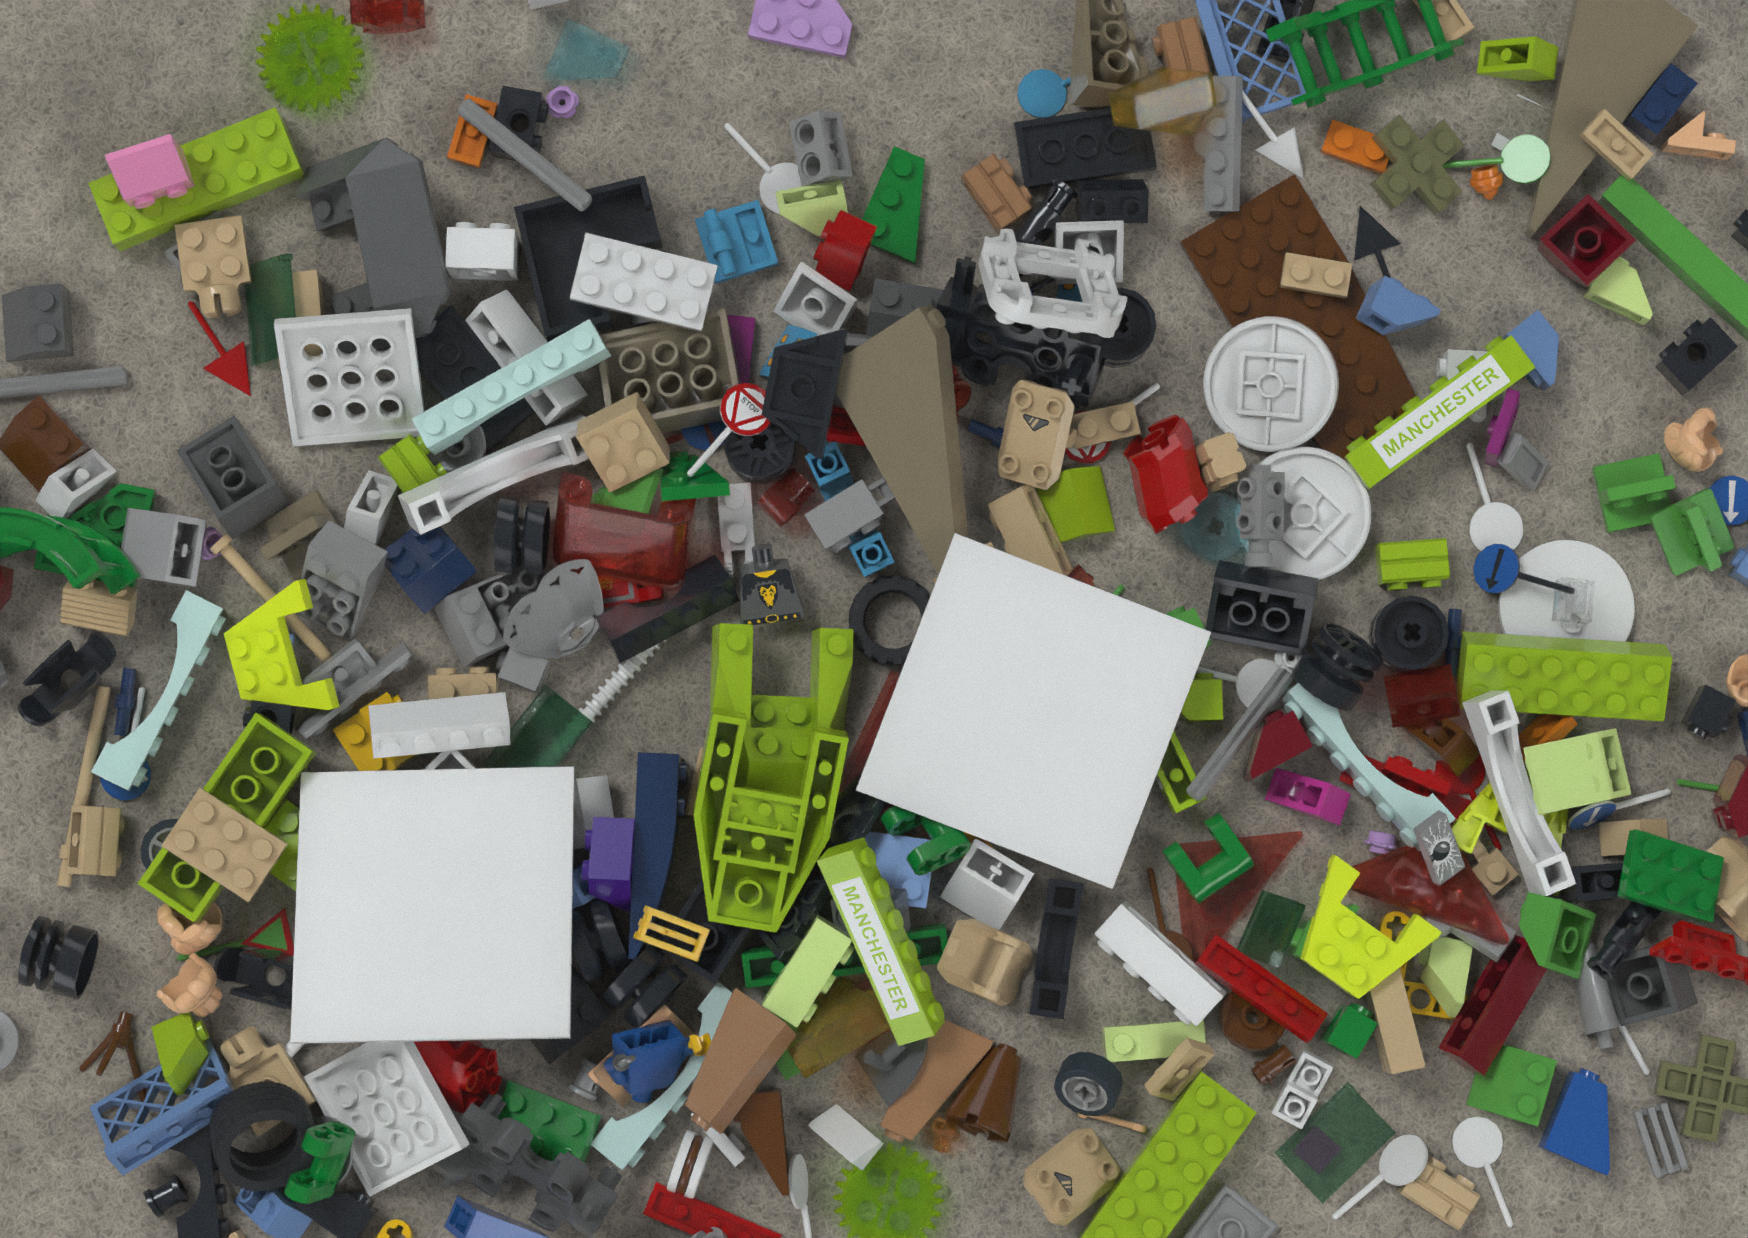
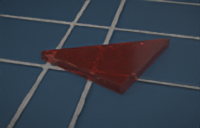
[1175,831,1303,963]
[1350,845,1510,945]

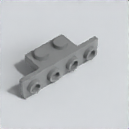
[297,638,412,739]

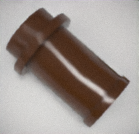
[1251,1045,1296,1086]

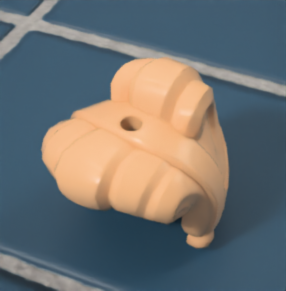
[1664,407,1724,472]
[157,902,223,955]
[156,953,223,1017]

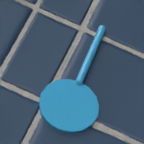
[1017,69,1071,118]

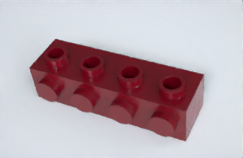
[1438,935,1547,1076]

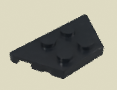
[762,329,849,459]

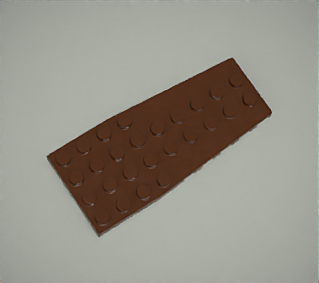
[1180,174,1416,462]

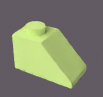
[775,179,848,237]
[1583,257,1653,325]
[1417,936,1473,1018]

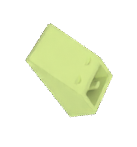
[1523,728,1632,815]

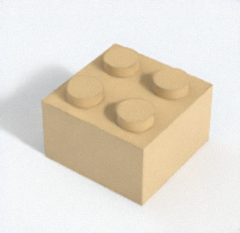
[576,392,670,493]

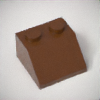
[0,395,91,493]

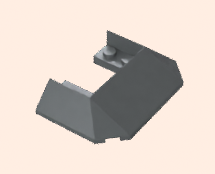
[293,138,451,354]

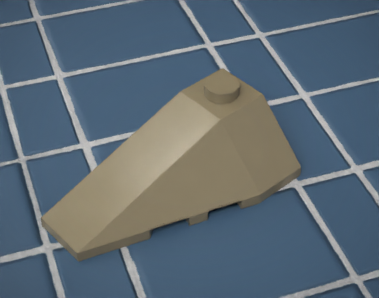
[1071,0,1149,109]

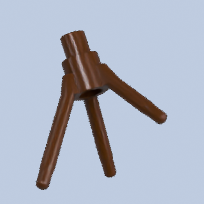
[79,1011,146,1102]

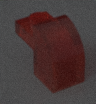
[350,0,426,35]

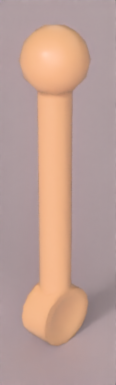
[1077,1113,1147,1133]

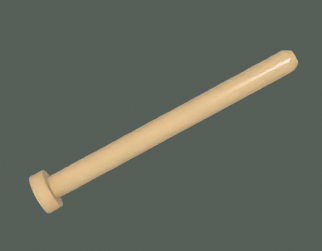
[210,534,332,663]

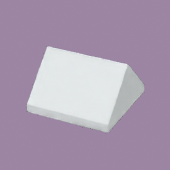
[1054,220,1124,284]
[773,262,857,336]

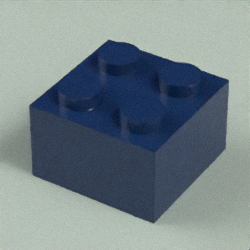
[385,526,477,614]

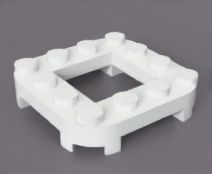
[978,229,1127,338]

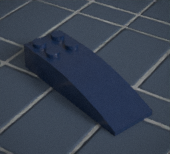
[628,752,688,959]

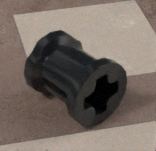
[144,1174,190,1218]

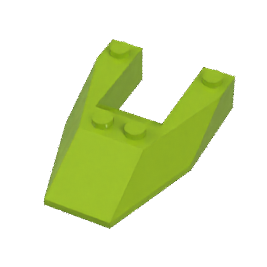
[710,623,853,796]
[693,707,849,933]

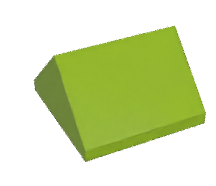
[1036,466,1115,544]

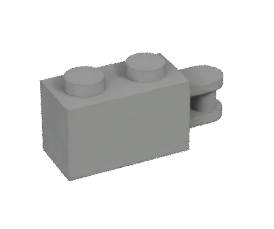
[804,477,896,553]

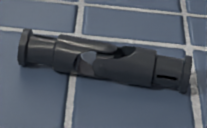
[978,178,1079,290]
[1587,901,1662,980]

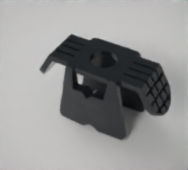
[18,631,116,726]
[214,947,294,1009]

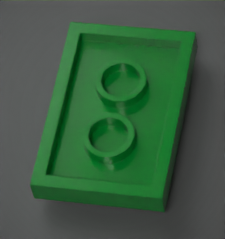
[1617,829,1724,924]
[497,1080,601,1163]

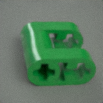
[881,806,971,876]
[1162,812,1255,904]
[284,1121,356,1204]

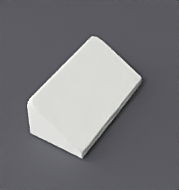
[808,1104,884,1170]

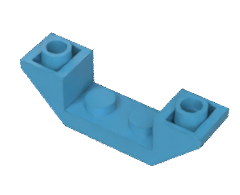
[805,442,895,578]

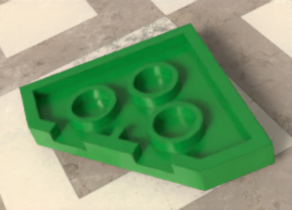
[34,483,157,588]

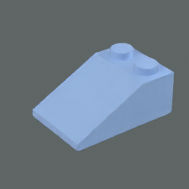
[830,831,931,909]

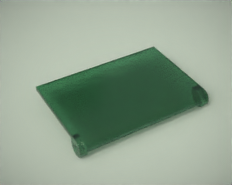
[245,254,296,366]
[482,684,593,768]
[1274,1082,1396,1204]

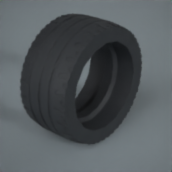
[209,1081,315,1192]

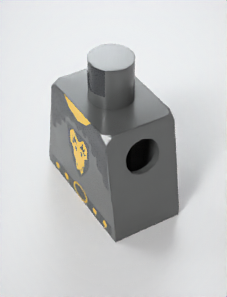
[739,544,805,625]

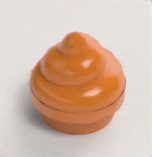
[1469,164,1504,200]

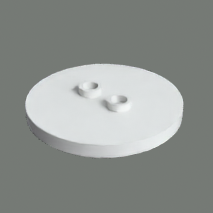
[1203,316,1339,452]
[1236,447,1371,580]
[1498,540,1635,642]

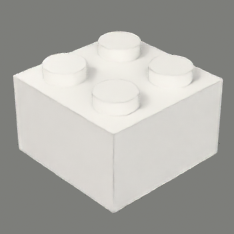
[445,222,521,281]

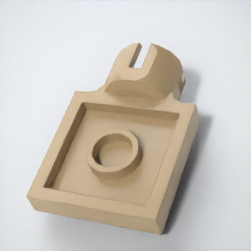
[174,215,252,318]
[220,1026,316,1137]

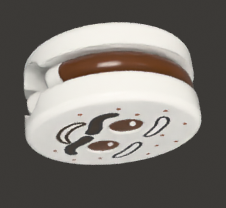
[667,1130,713,1199]

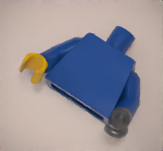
[604,1020,711,1103]

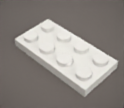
[570,233,718,332]

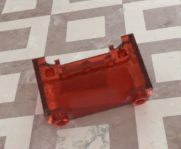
[553,472,697,589]

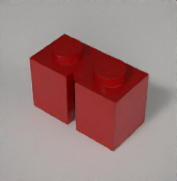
[813,210,877,291]

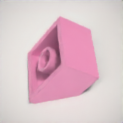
[105,134,195,209]

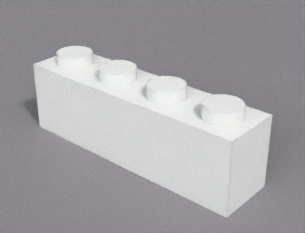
[465,289,588,426]
[368,692,511,759]
[1095,901,1227,1027]

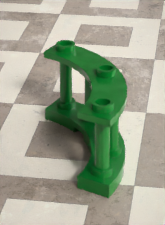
[1266,0,1464,108]
[0,507,141,595]

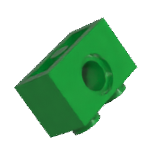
[1319,1002,1378,1059]

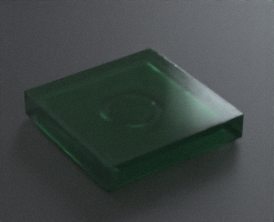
[1237,890,1306,968]

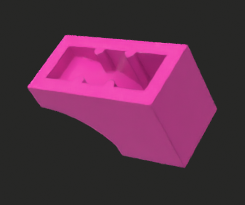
[1265,768,1351,826]

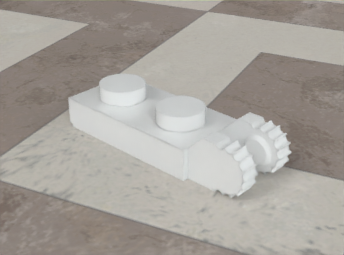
[718,483,755,578]

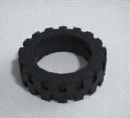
[848,575,930,666]

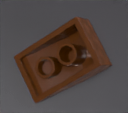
[733,1088,790,1196]

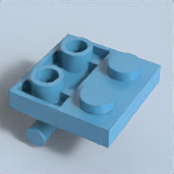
[695,200,779,285]

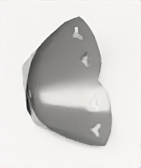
[503,559,604,659]

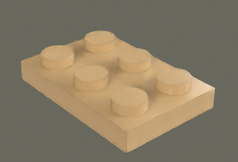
[161,788,288,902]

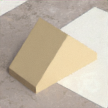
[1598,819,1668,856]

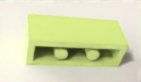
[762,914,855,1027]

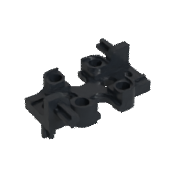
[936,256,1105,408]

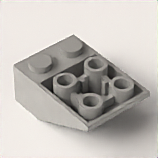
[297,521,388,642]
[434,565,542,668]

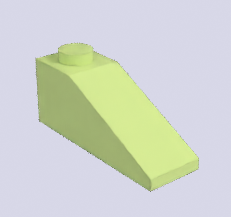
[1102,1020,1206,1062]

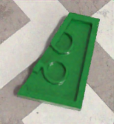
[862,146,925,265]
[661,451,730,501]

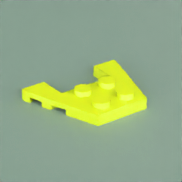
[224,579,340,710]
[1451,768,1568,896]
[1300,855,1442,999]

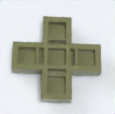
[1370,114,1464,215]
[1653,1034,1748,1143]

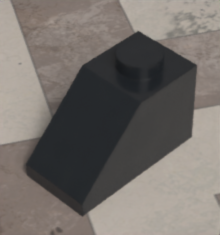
[295,1190,379,1238]

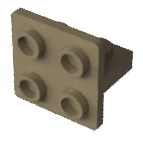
[260,491,336,580]

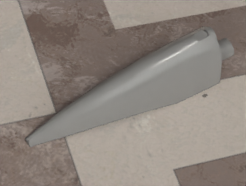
[1571,903,1619,1050]

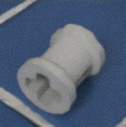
[568,1058,599,1101]

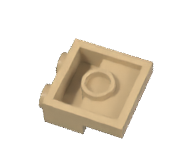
[428,667,499,700]

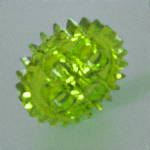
[255,4,365,113]
[833,1142,944,1238]

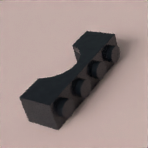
[595,555,740,663]
[1028,878,1083,1019]
[169,1124,231,1238]

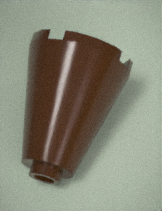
[945,1043,1022,1143]

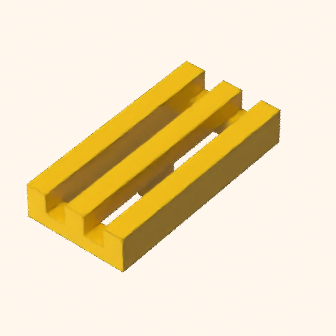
[633,905,710,962]

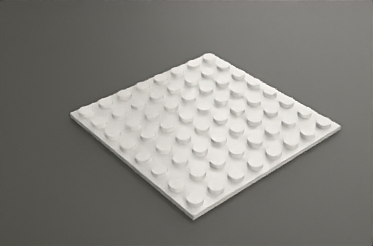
[856,533,1211,889]
[290,766,575,1044]

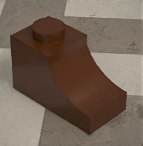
[1400,700,1480,777]

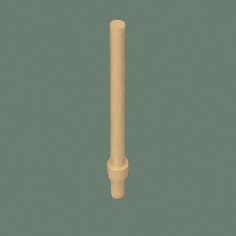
[57,686,111,888]

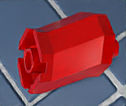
[1123,414,1209,534]
[413,1040,501,1113]

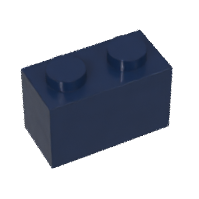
[1623,63,1698,144]

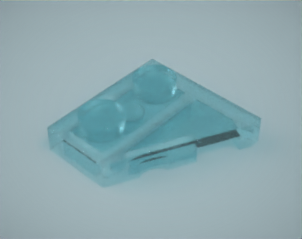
[542,19,630,81]

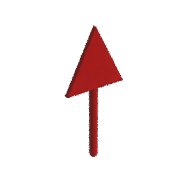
[188,301,251,396]

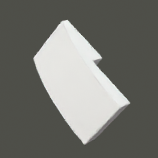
[1271,1048,1334,1129]

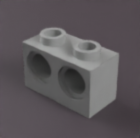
[789,111,853,186]

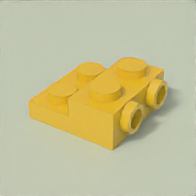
[332,692,420,771]

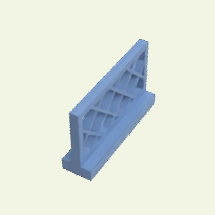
[1195,0,1306,123]
[90,1037,235,1175]

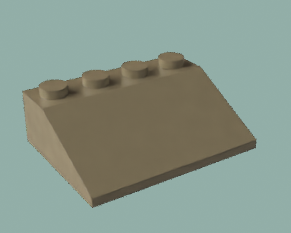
[598,308,742,433]

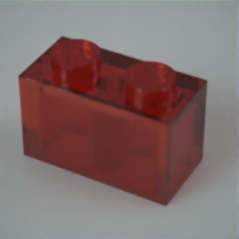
[1383,664,1460,728]

